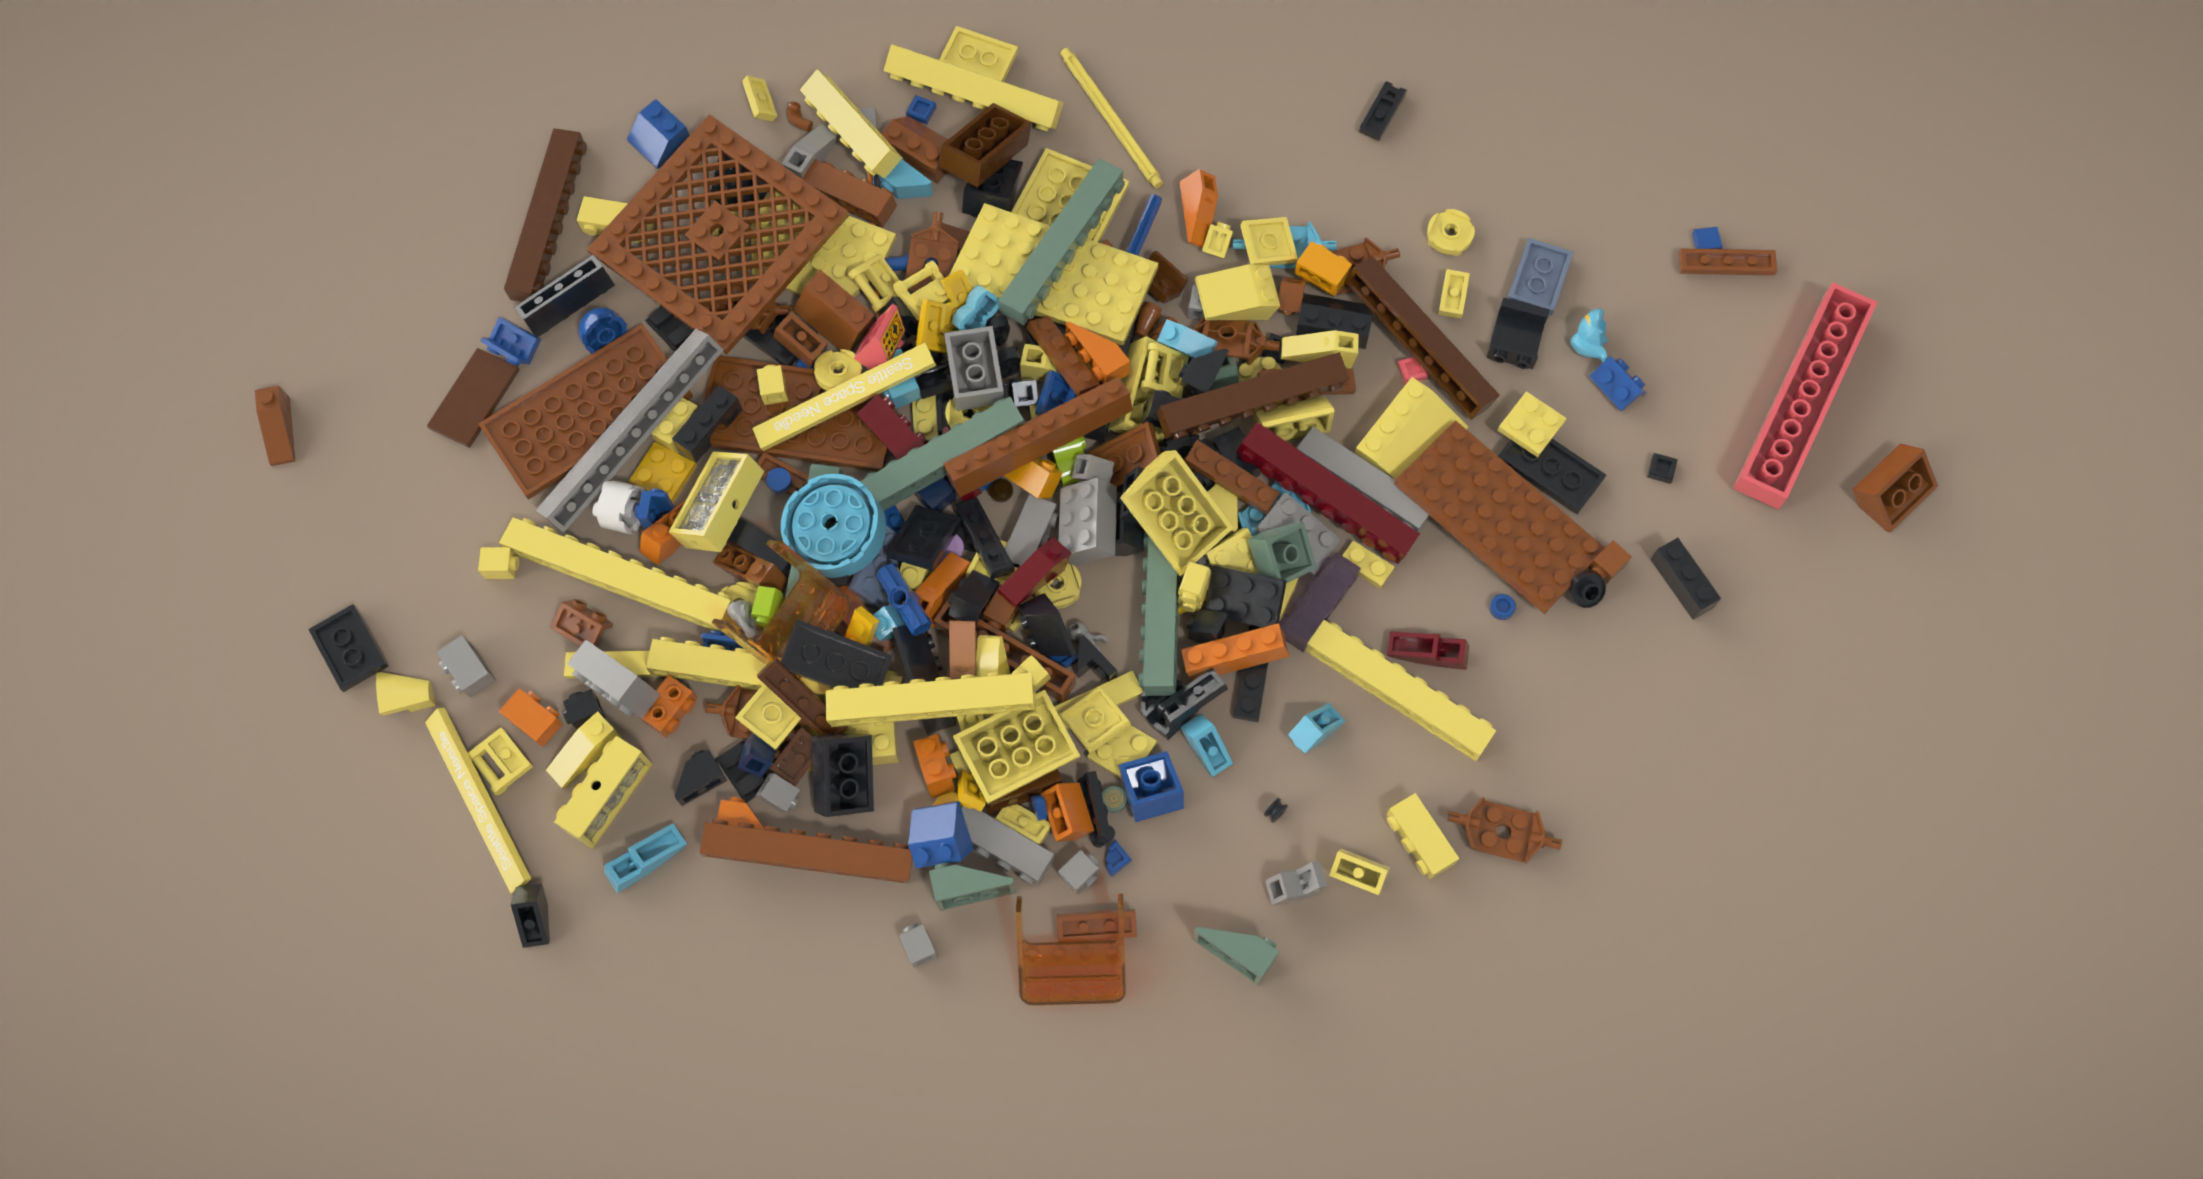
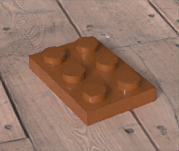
[1088,421,1161,491]

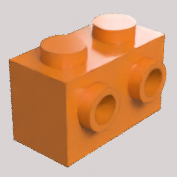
[639,675,697,738]
[499,688,563,747]
[913,734,957,798]
[1041,783,1094,842]

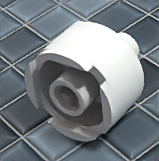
[592,480,645,534]

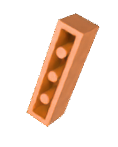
[1181,623,1289,681]

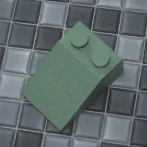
[929,863,1016,911]
[1193,927,1279,985]

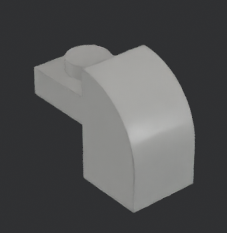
[1265,861,1327,906]

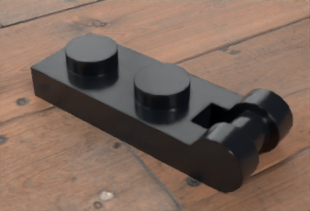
[1359,81,1407,141]
[1156,668,1228,730]
[1077,771,1115,848]

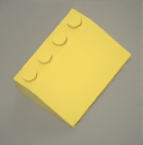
[1355,377,1468,480]
[1120,450,1234,576]
[953,690,1080,804]

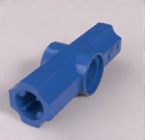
[876,563,932,636]

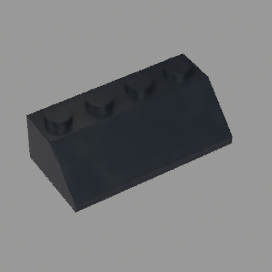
[892,627,956,735]

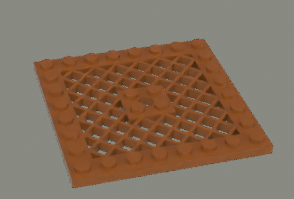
[587,114,850,355]

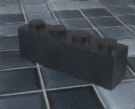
[514,255,615,337]

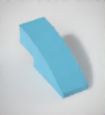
[604,824,687,893]

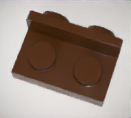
[1148,251,1188,304]
[770,727,813,786]

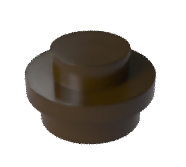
[989,479,1013,503]

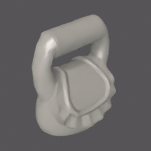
[727,600,762,641]

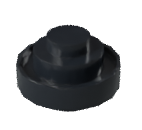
[1568,571,1606,608]

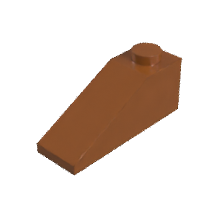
[255,385,295,466]

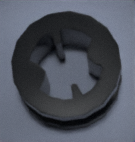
[1264,798,1288,823]

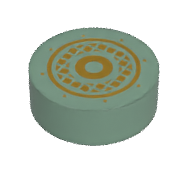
[1102,786,1127,813]

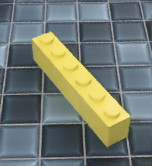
[800,69,903,179]

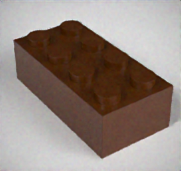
[939,103,1032,187]

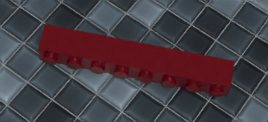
[1236,422,1420,564]

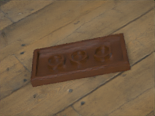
[427,348,520,448]

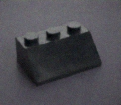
[1296,293,1373,349]
[812,733,874,817]

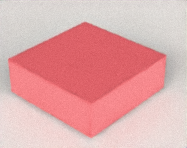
[1397,357,1429,385]

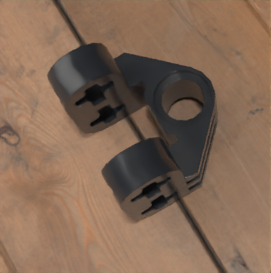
[985,315,1021,379]

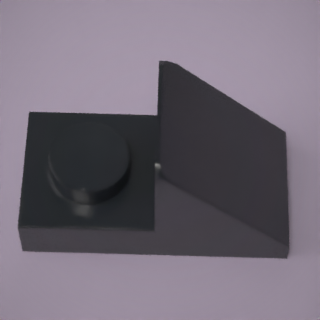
[1077,635,1117,682]

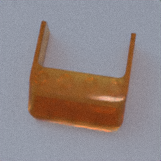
[711,540,850,678]
[1016,894,1126,1005]

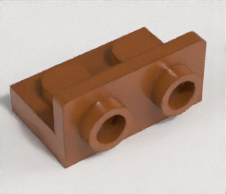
[550,599,613,647]

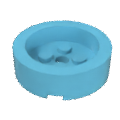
[781,474,886,578]

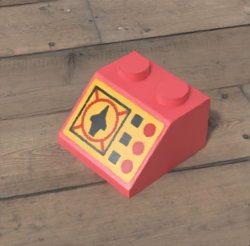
[854,304,905,370]

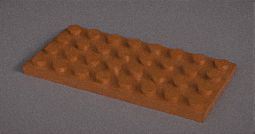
[478,323,693,500]
[703,356,897,472]
[1394,420,1605,614]

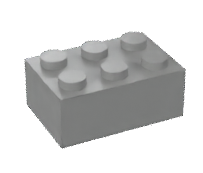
[944,326,1004,411]
[1059,477,1117,565]
[567,640,661,719]

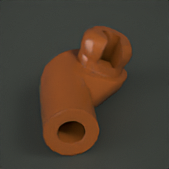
[786,101,813,132]

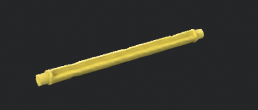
[1060,48,1163,189]

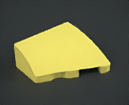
[376,672,436,716]

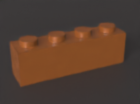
[802,159,897,228]

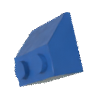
[627,99,690,169]
[1119,751,1184,822]
[908,801,974,868]

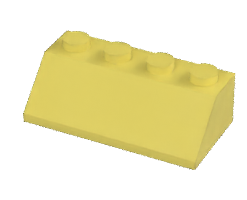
[1109,336,1164,443]

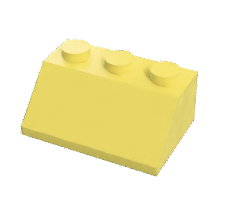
[1253,396,1335,441]

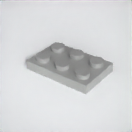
[1255,492,1341,577]

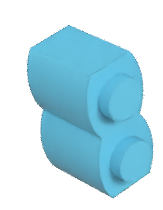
[952,285,999,330]

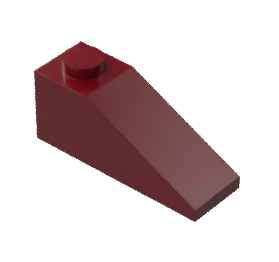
[997,537,1071,608]

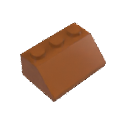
[881,116,948,184]
[793,269,877,351]
[1852,443,1938,532]

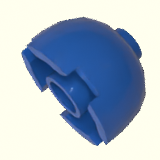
[578,307,627,354]

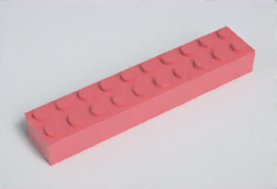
[1733,282,1878,510]

